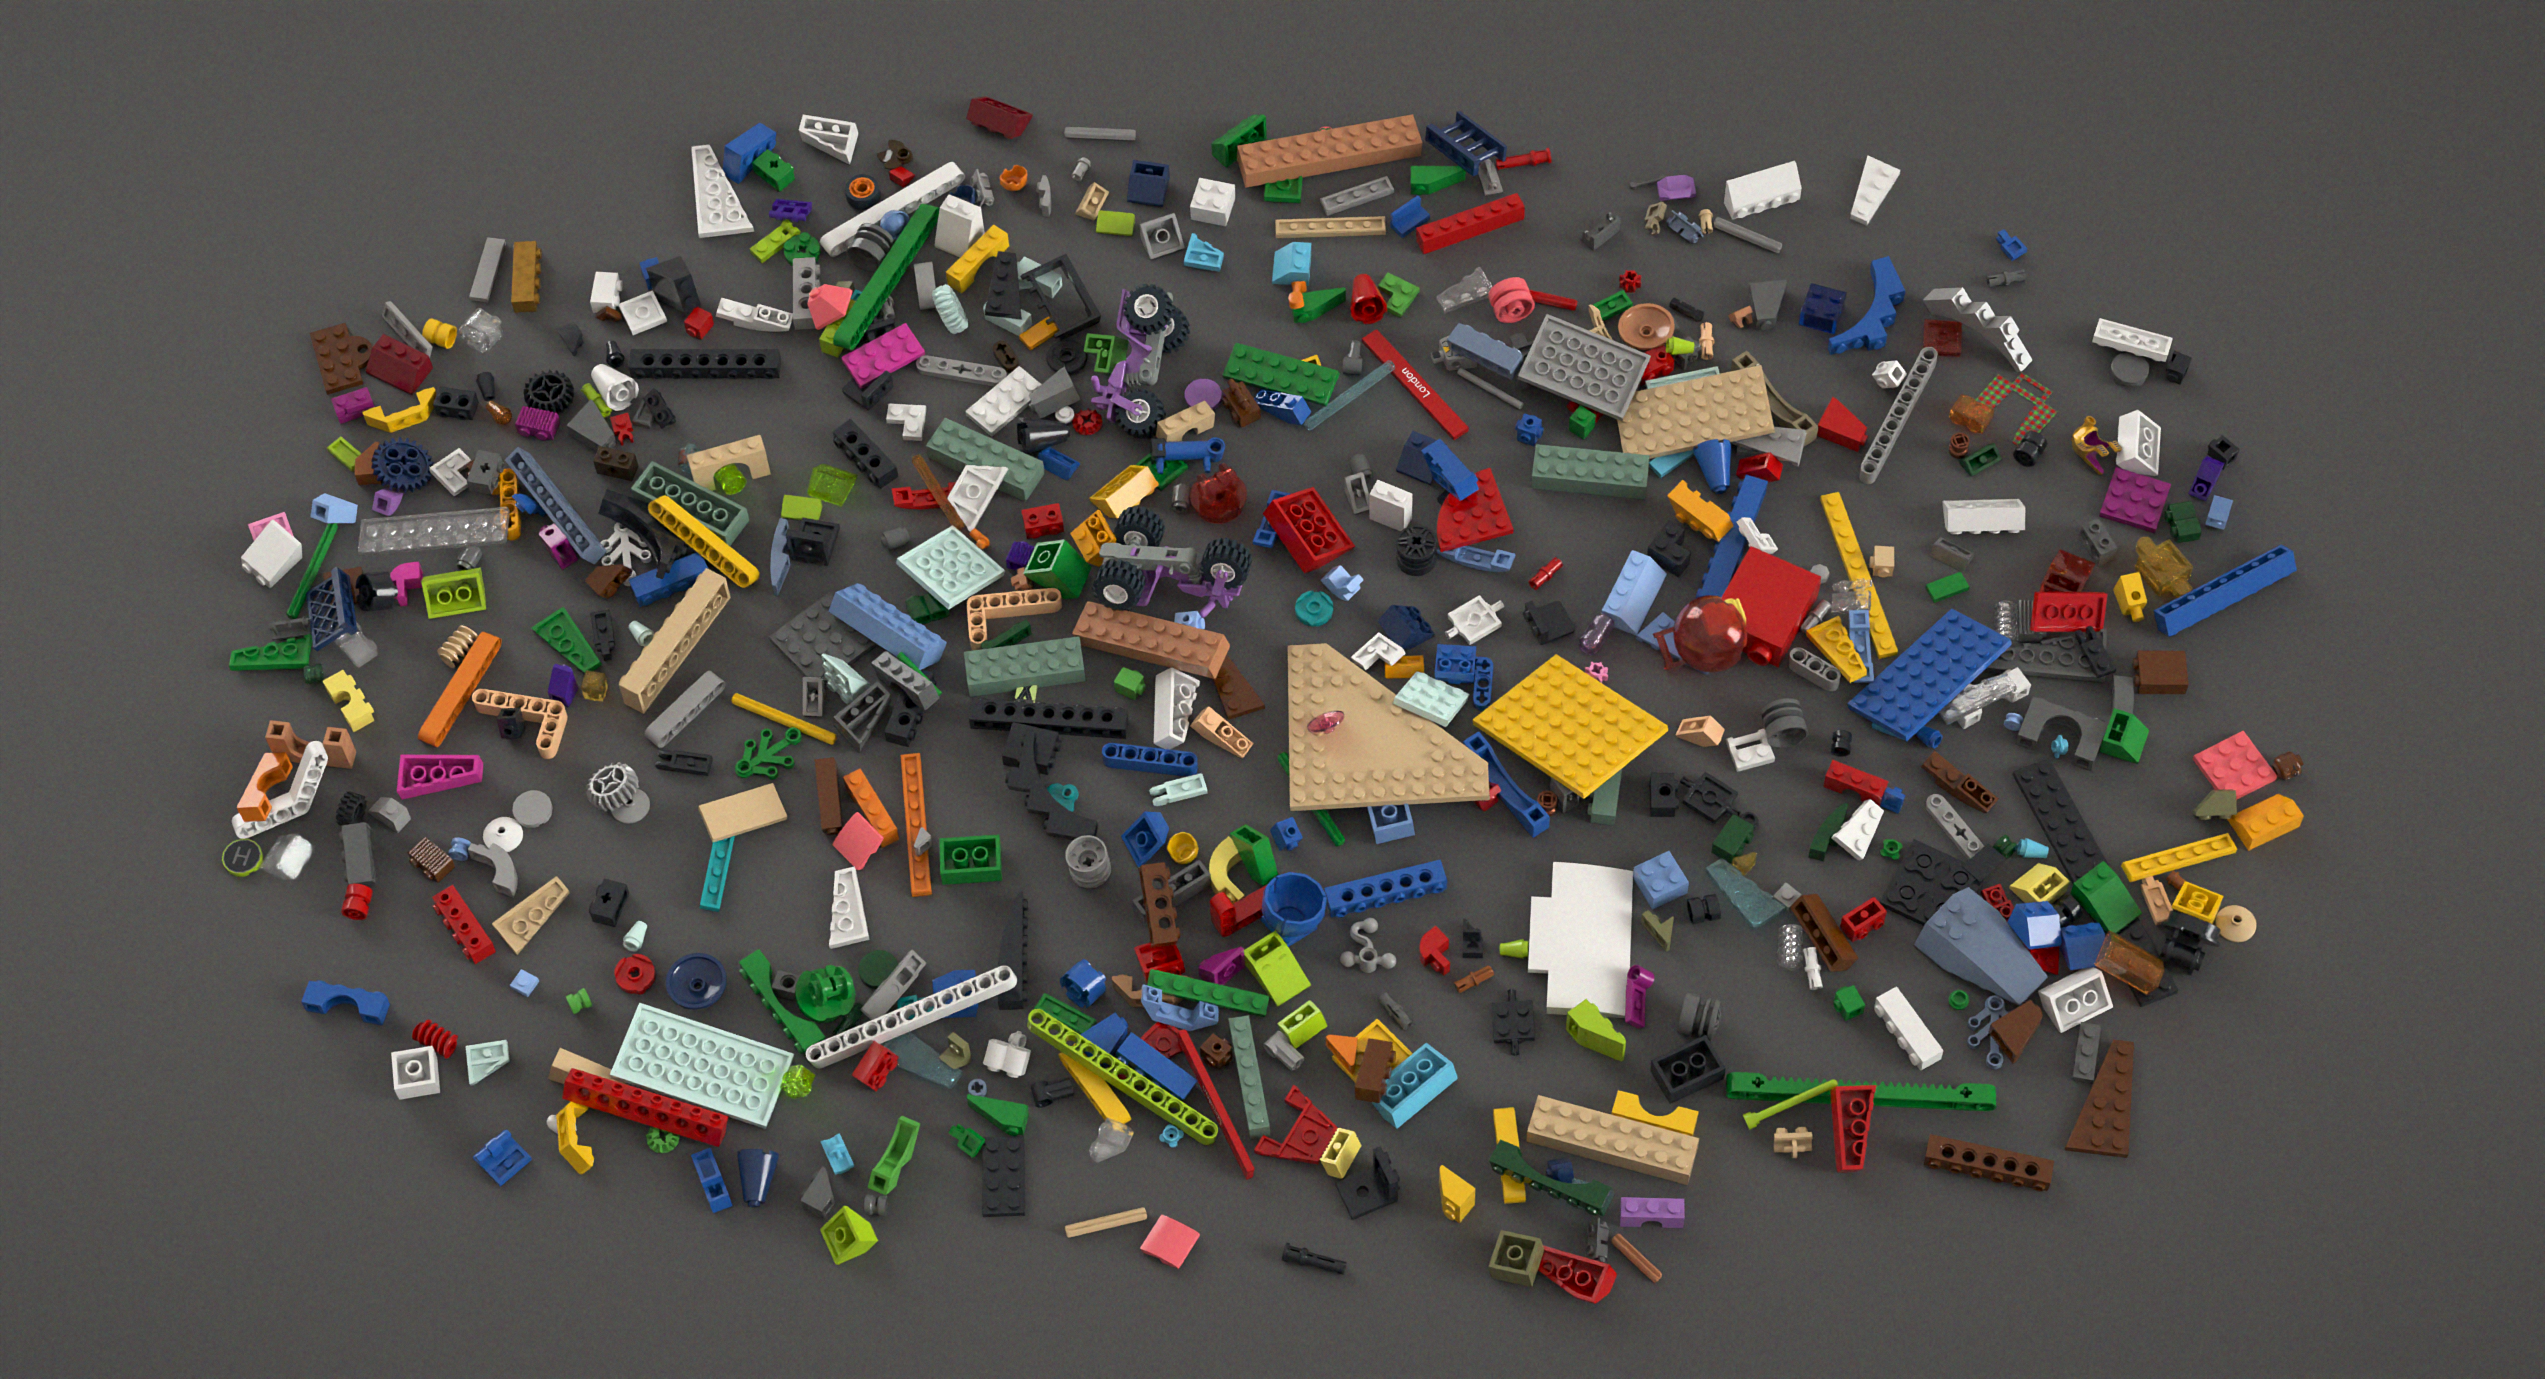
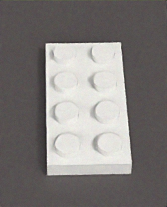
[2092,318,2173,362]
[965,366,1042,437]

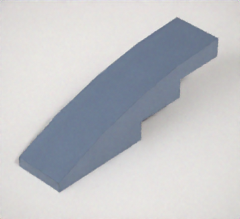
[770,518,791,596]

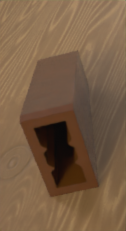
[814,757,843,835]

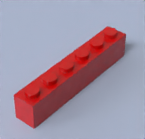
[1416,193,1525,255]

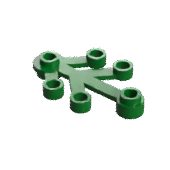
[735,727,802,780]

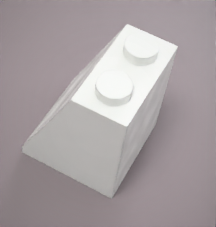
[935,195,984,257]
[241,520,302,588]

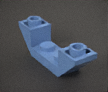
[1141,984,1218,1031]

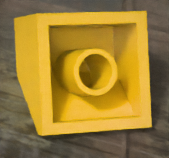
[1439,1165,1475,1223]

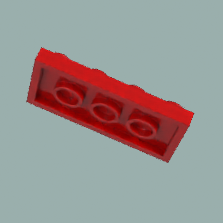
[2030,592,2108,632]

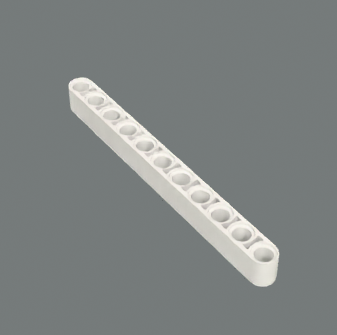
[806,966,1017,1069]

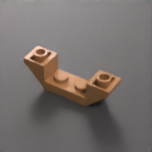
[1112,974,1193,1008]

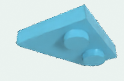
[1184,233,1224,272]

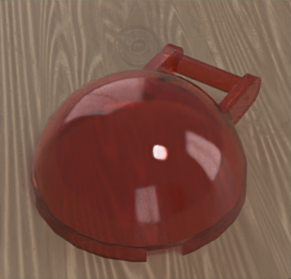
[1653,595,1747,673]

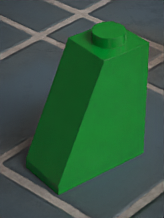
[1230,824,1278,886]

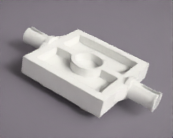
[1445,595,1504,645]

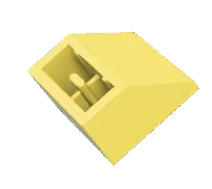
[2009,863,2070,904]

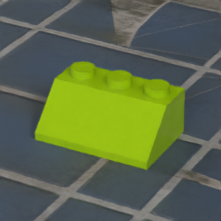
[421,567,487,619]

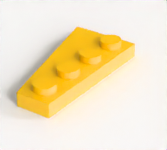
[1806,616,1867,683]

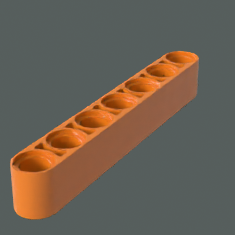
[418,632,502,747]

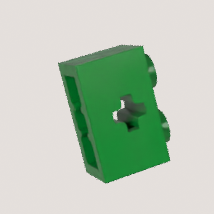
[752,149,795,192]

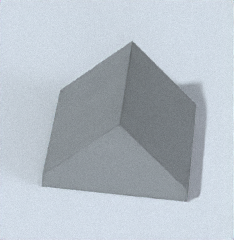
[1140,213,1185,259]

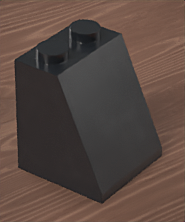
[646,256,701,312]

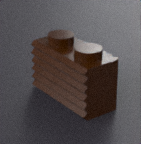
[407,837,455,883]

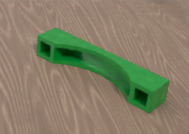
[739,949,826,1057]

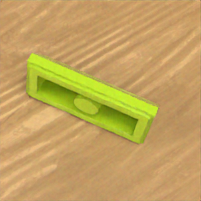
[1096,210,1135,236]
[781,495,822,520]

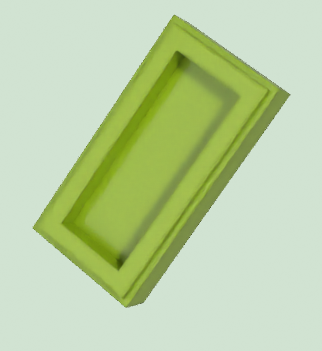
[327,436,361,472]

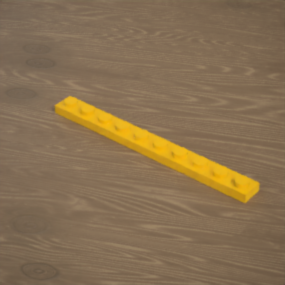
[1820,492,1898,659]

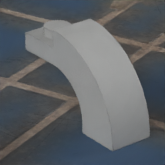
[468,843,518,898]

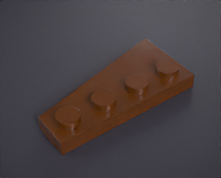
[1212,654,1265,720]

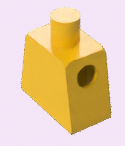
[2113,572,2147,622]

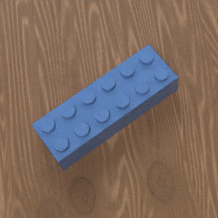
[829,583,947,670]

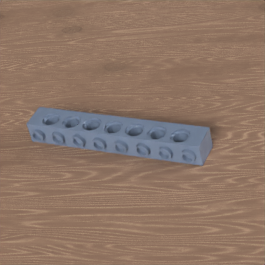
[505,447,607,564]

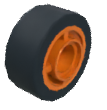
[845,174,881,210]

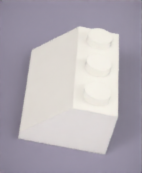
[2116,410,2161,476]
[2038,967,2113,1033]

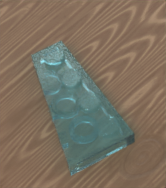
[1705,858,1787,931]
[883,1032,963,1089]

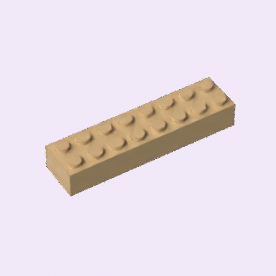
[619,568,731,714]
[1526,1095,1699,1185]

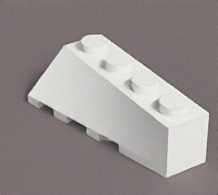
[1154,667,1200,750]

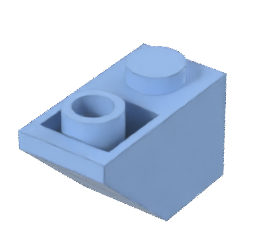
[311,493,358,523]

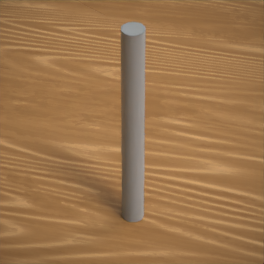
[1457,368,1524,409]

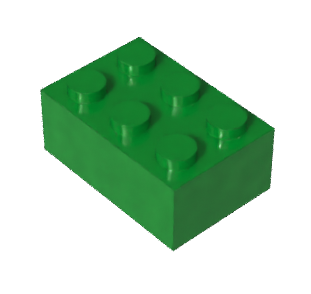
[939,834,1002,885]

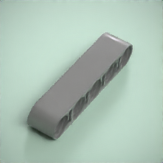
[644,671,725,748]

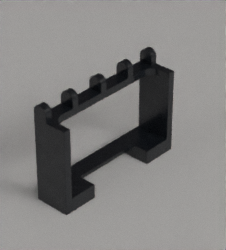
[1020,254,1101,340]

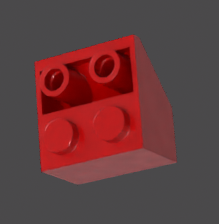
[852,1041,899,1092]

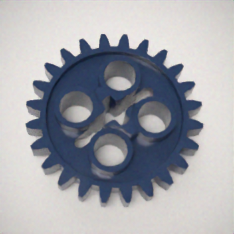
[371,437,434,494]

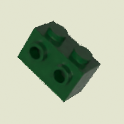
[1711,814,1755,864]

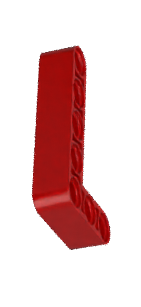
[1210,884,1268,937]

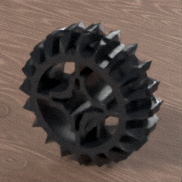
[523,369,575,413]

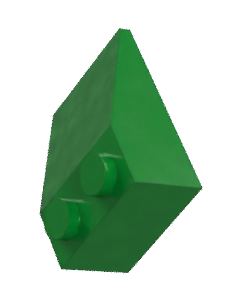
[2070,861,2142,937]

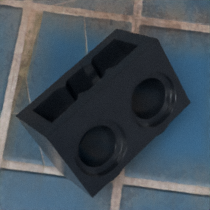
[433,386,479,420]

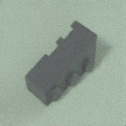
[339,822,376,885]

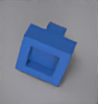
[1880,787,1906,814]

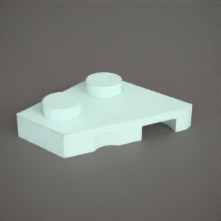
[466,1040,510,1086]

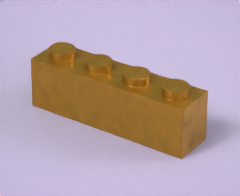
[511,241,542,313]

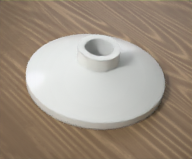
[483,817,523,852]

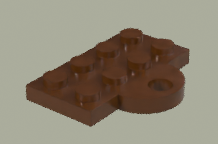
[310,322,372,395]

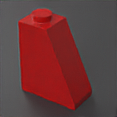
[1817,397,1868,452]

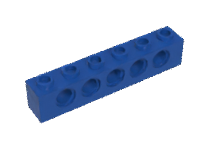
[1324,859,1447,918]

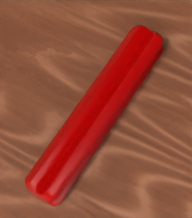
[1529,290,1578,310]

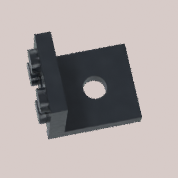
[786,518,840,566]
[1335,1146,1400,1220]

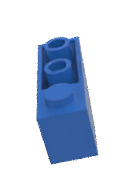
[1254,389,1311,425]

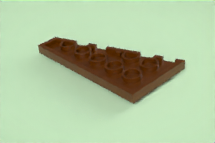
[2065,1039,2134,1158]

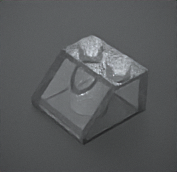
[259,833,315,881]

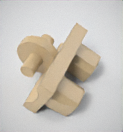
[1773,1127,1813,1158]

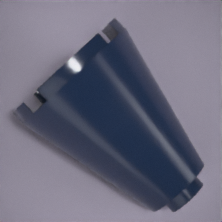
[737,1149,779,1208]

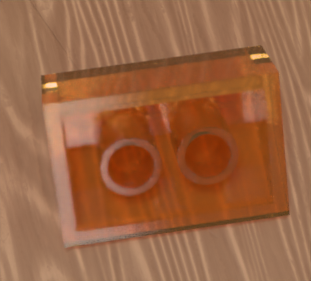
[2094,930,2165,995]

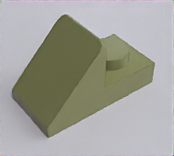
[1641,910,1674,952]
[939,1032,972,1069]

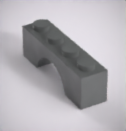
[871,651,940,710]

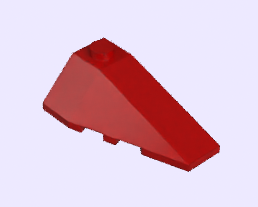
[1538,1246,1617,1304]

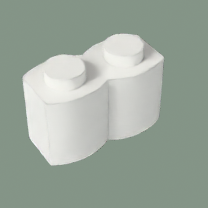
[983,1039,1031,1078]

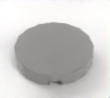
[512,790,553,828]

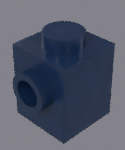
[1546,1157,1575,1183]

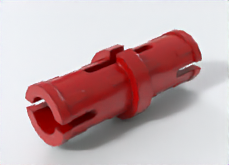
[1528,557,1563,590]

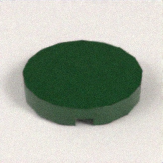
[858,950,898,989]

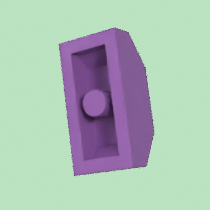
[1657,175,1696,201]

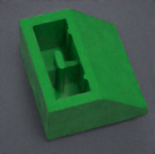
[2099,708,2149,764]

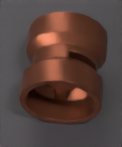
[1949,432,1970,459]
[1537,790,1557,817]

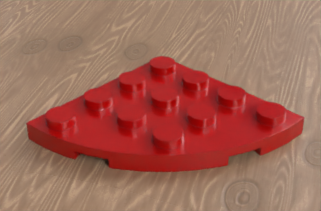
[1437,468,1514,553]

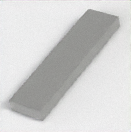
[1320,176,1394,216]
[469,237,506,302]
[382,301,432,358]

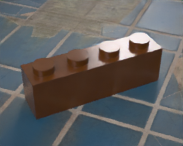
[1790,894,1859,972]

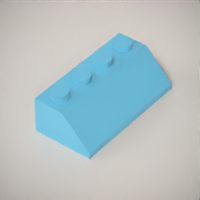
[1372,1043,1458,1129]

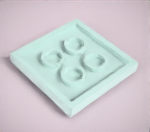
[1393,671,1470,727]

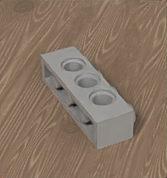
[793,257,820,330]

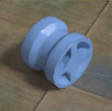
[448,838,471,861]

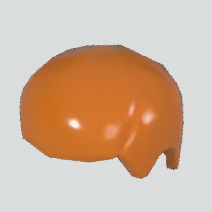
[999,165,1027,191]

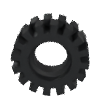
[336,791,367,826]

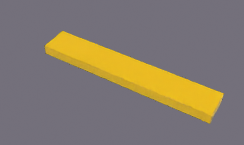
[2121,833,2237,882]

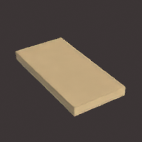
[698,783,787,842]

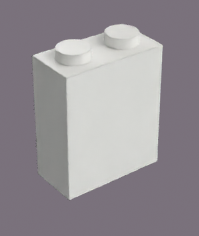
[1369,480,1412,531]

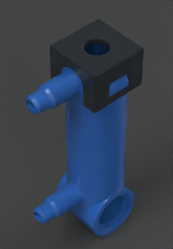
[1149,437,1225,474]

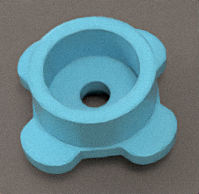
[2051,735,2068,758]
[1159,1124,1184,1148]

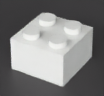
[1190,178,1235,226]
[391,1046,440,1100]

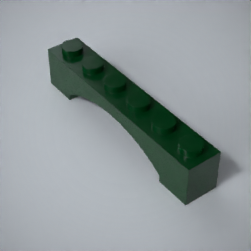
[1489,1139,1615,1217]

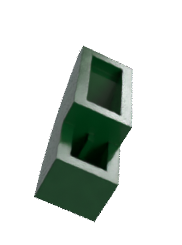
[1808,803,1848,862]

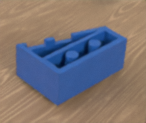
[723,123,776,184]
[1421,439,1479,501]

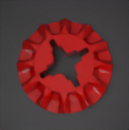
[1072,408,1103,435]

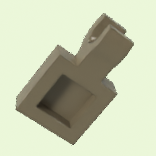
[1645,201,1667,235]

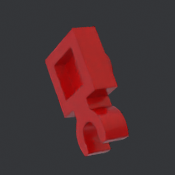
[610,412,634,446]

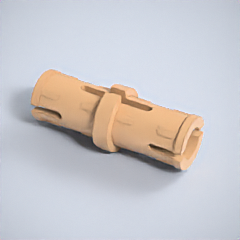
[1699,322,1714,360]

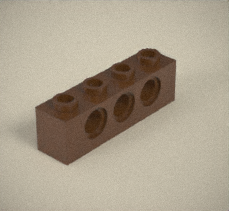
[1138,862,1180,948]

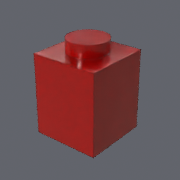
[684,307,714,340]

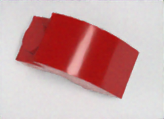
[1419,925,1450,976]

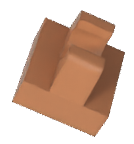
[1728,306,1753,328]
[1011,567,1034,591]

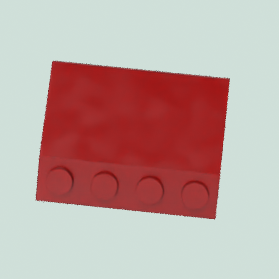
[1263,487,1355,574]

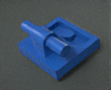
[1435,644,1476,685]
[473,1129,532,1187]

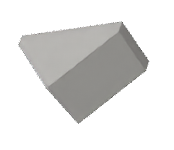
[1344,472,1369,514]
[803,677,826,716]

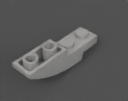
[860,950,926,1020]

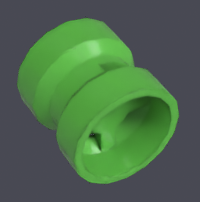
[565,988,592,1014]

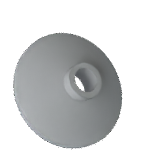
[611,789,650,824]

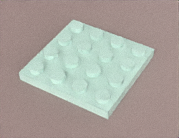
[896,525,1005,610]

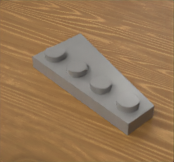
[1730,427,1806,467]

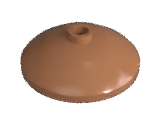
[1618,303,1675,350]

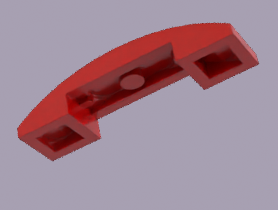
[892,482,956,509]

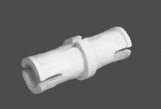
[1803,947,1823,990]

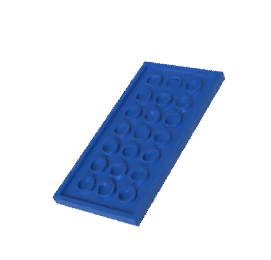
[1847,609,2012,741]

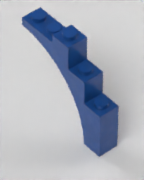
[1828,256,1905,355]

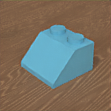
[1272,242,1312,286]

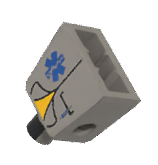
[1431,335,1477,371]

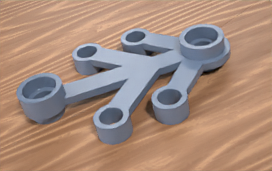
[1967,995,2008,1069]

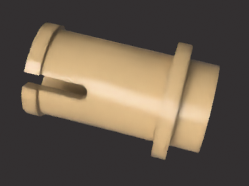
[1698,209,1713,234]

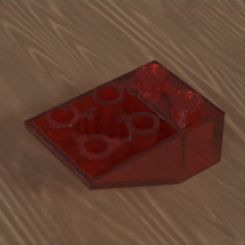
[2039,549,2096,592]

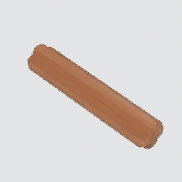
[1611,1234,1662,1283]

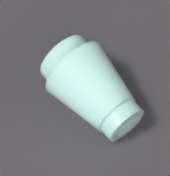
[628,621,654,647]
[623,921,647,952]

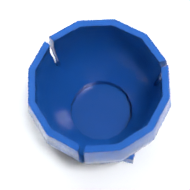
[1261,872,1326,947]

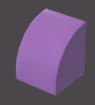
[372,487,403,516]

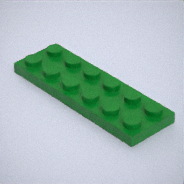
[1222,343,1340,407]

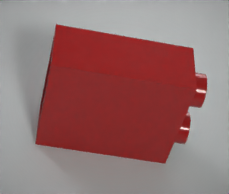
[1708,546,1821,668]

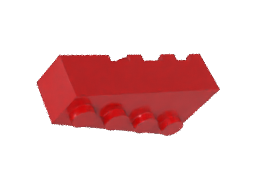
[1830,1085,1876,1173]

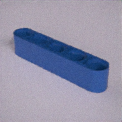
[1102,743,1198,777]

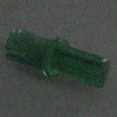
[832,1003,863,1036]

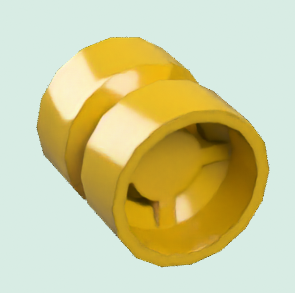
[422,318,457,349]

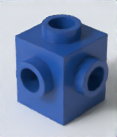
[1515,414,1544,446]

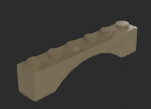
[1731,351,1818,447]

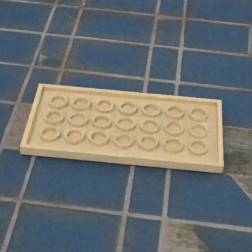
[1617,365,1775,459]

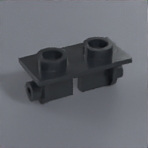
[643,388,676,429]

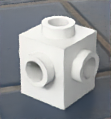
[1872,360,1907,389]

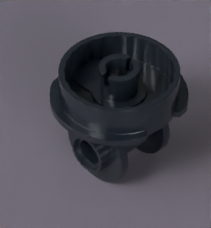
[2160,911,2221,976]

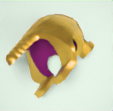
[2071,416,2122,475]

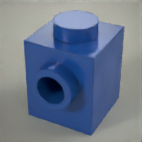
[1270,817,1303,851]

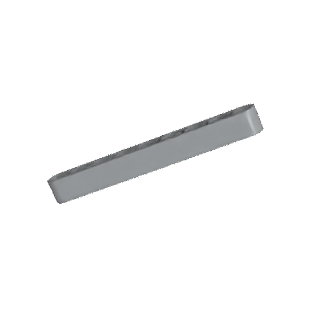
[1859,347,1938,484]

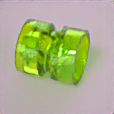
[714,463,747,495]

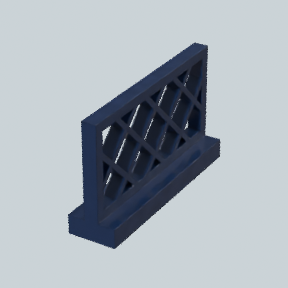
[306,567,358,651]

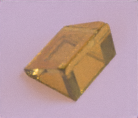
[1732,852,1757,876]

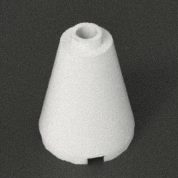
[591,364,639,411]

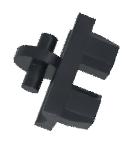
[862,316,895,343]

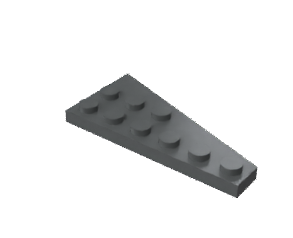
[1986,628,2107,682]

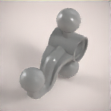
[1340,918,1396,973]

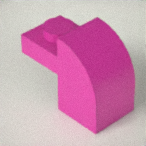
[390,562,423,606]

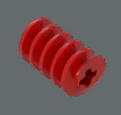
[412,1019,458,1059]

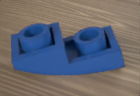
[512,494,546,517]

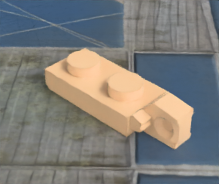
[2140,876,2173,925]

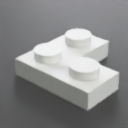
[886,404,926,441]
[430,448,471,496]
[1737,518,1778,554]
[1351,632,1406,670]

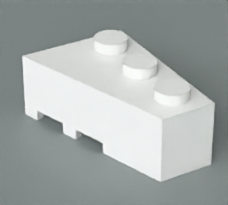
[799,115,858,165]

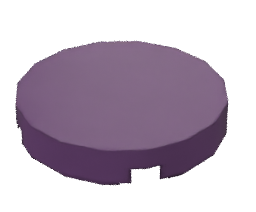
[1185,379,1222,410]

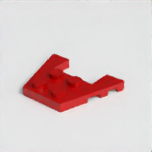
[1254,1085,1338,1165]

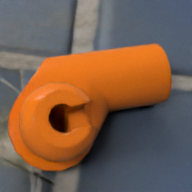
[969,528,990,550]

